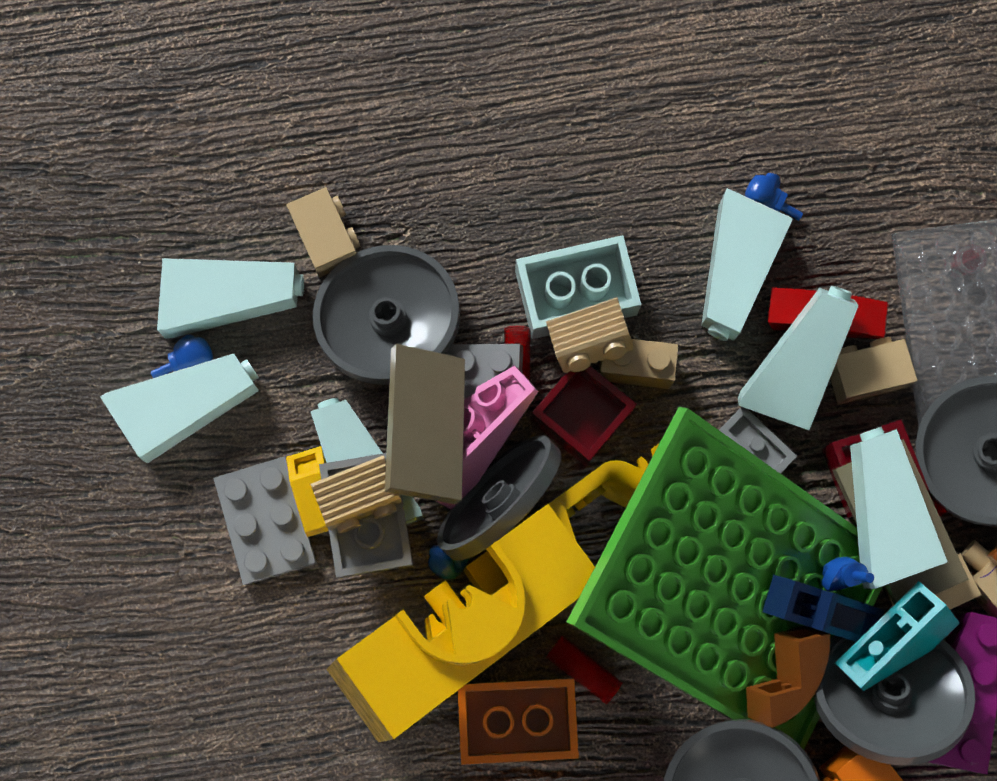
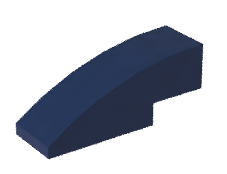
[762,574,885,642]

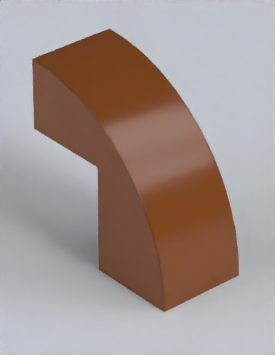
[746,626,830,728]

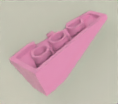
[436,365,539,509]

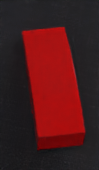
[768,287,889,339]

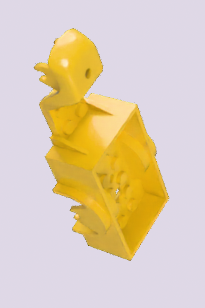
[327,444,659,743]

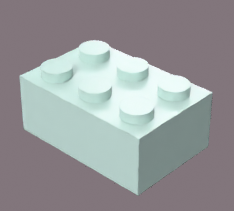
[515,235,641,339]

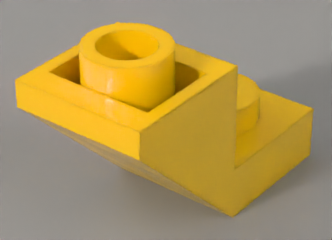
[286,446,329,538]

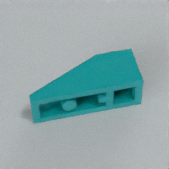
[835,581,960,691]

